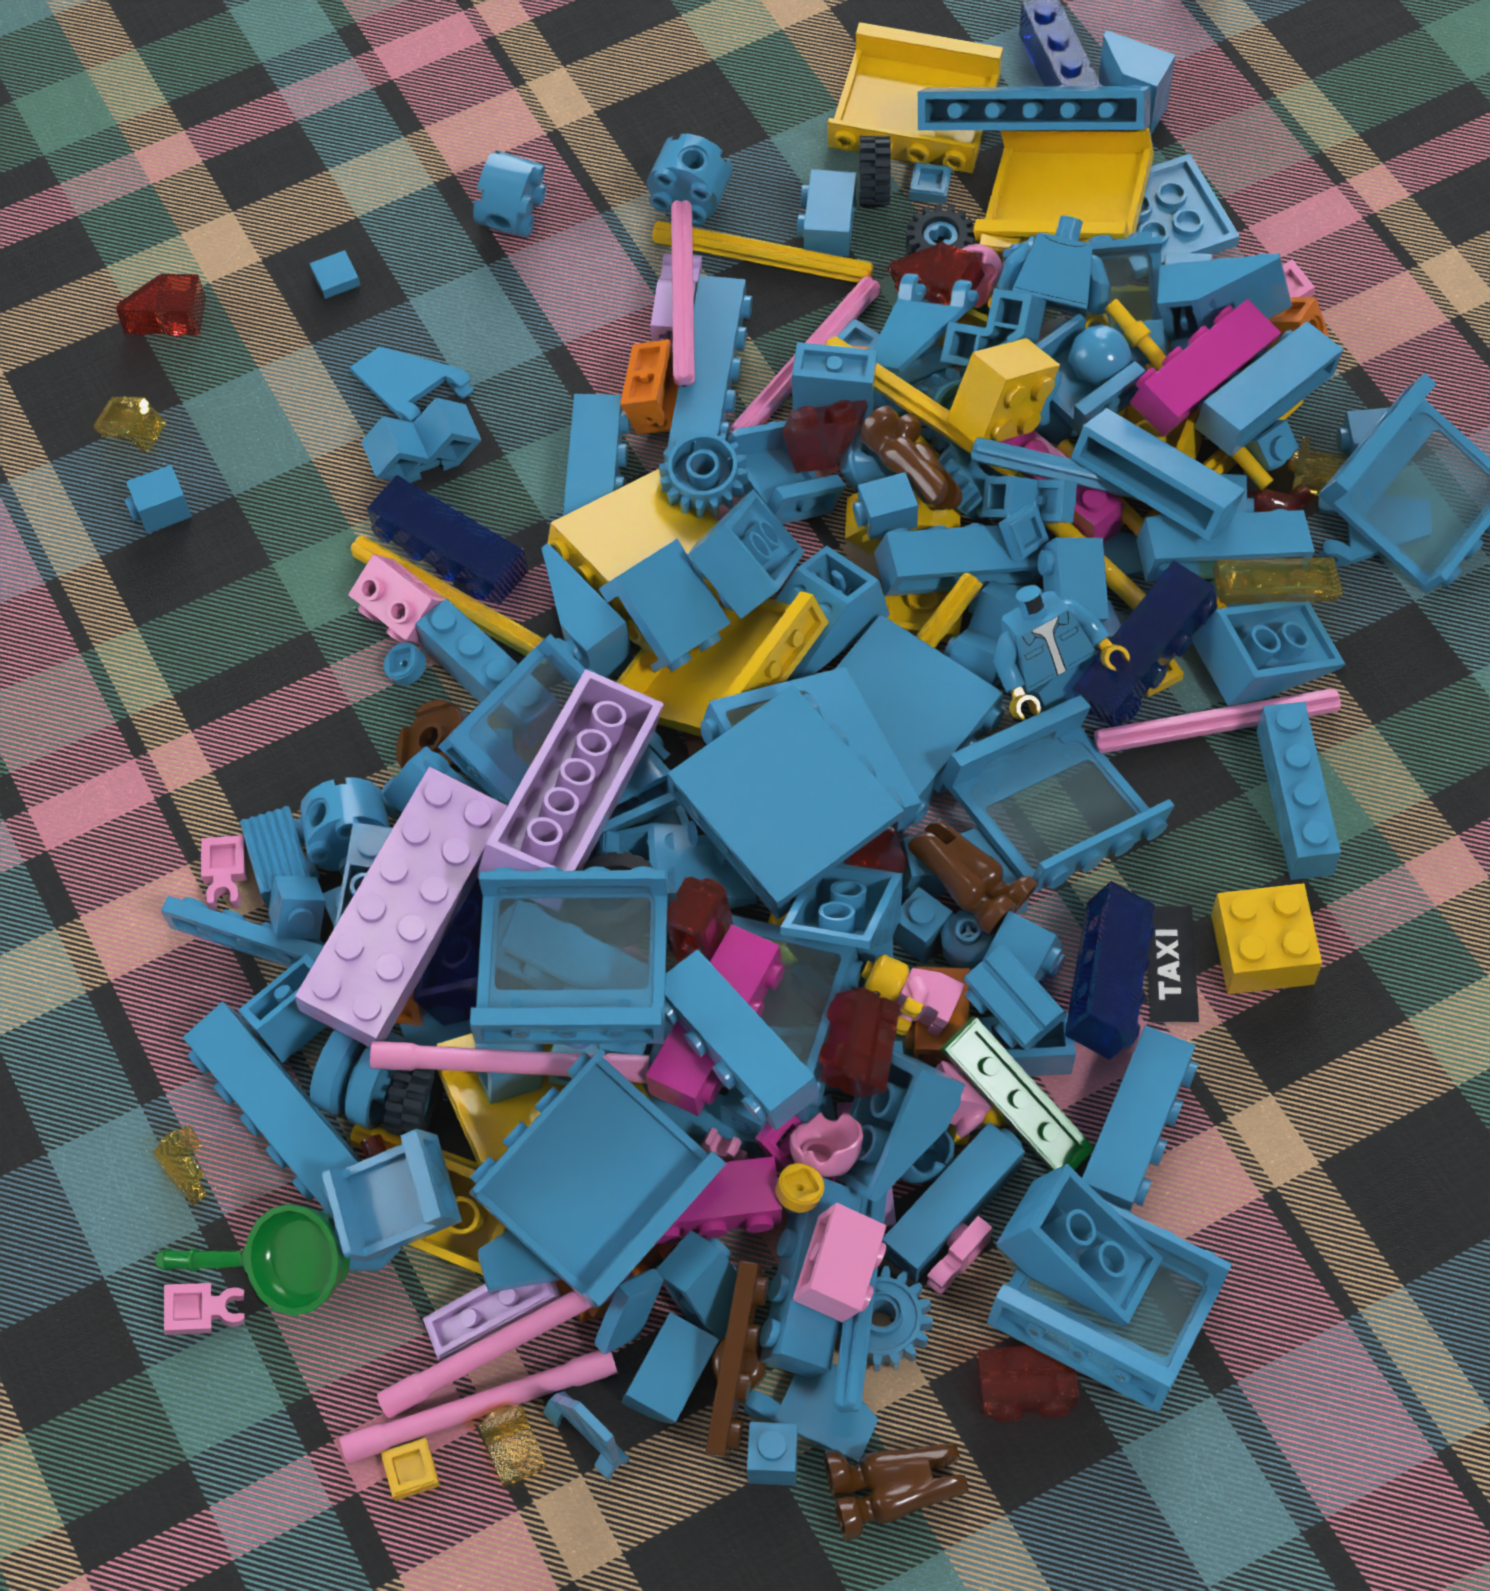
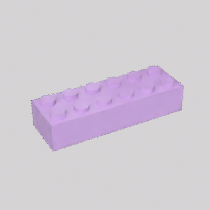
[477,669,664,913]
[295,766,507,1048]

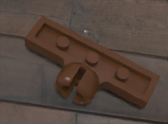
[705,1261,769,1459]

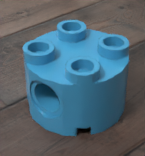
[647,134,733,225]
[473,150,547,238]
[300,777,390,876]

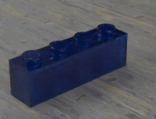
[1019,0,1102,87]
[367,475,528,606]
[1072,560,1218,727]
[1064,881,1155,1060]

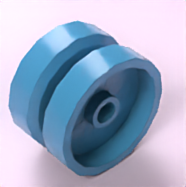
[310,1029,412,1130]

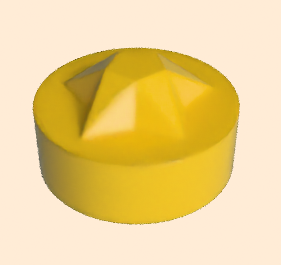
[775,1163,825,1213]

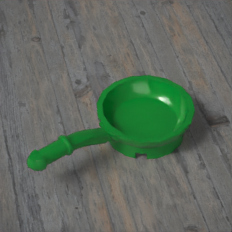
[155,1204,350,1316]

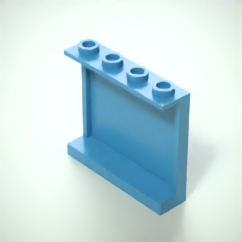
[835,614,1004,834]
[667,684,904,919]
[469,1048,726,1309]

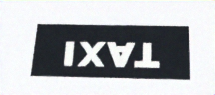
[1144,906,1199,1022]

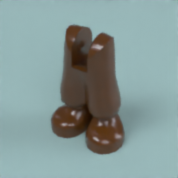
[860,406,962,510]
[908,819,1039,936]
[823,1443,969,1542]

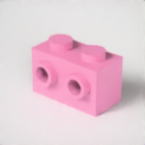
[348,554,445,643]
[792,1203,887,1323]

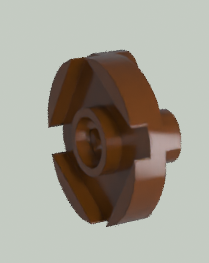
[396,699,469,773]

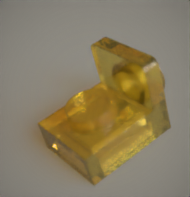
[93,396,165,451]
[1287,436,1347,494]
[152,1125,207,1206]
[478,1405,547,1487]

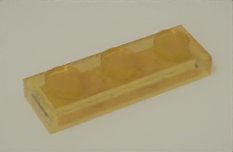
[1212,557,1343,603]

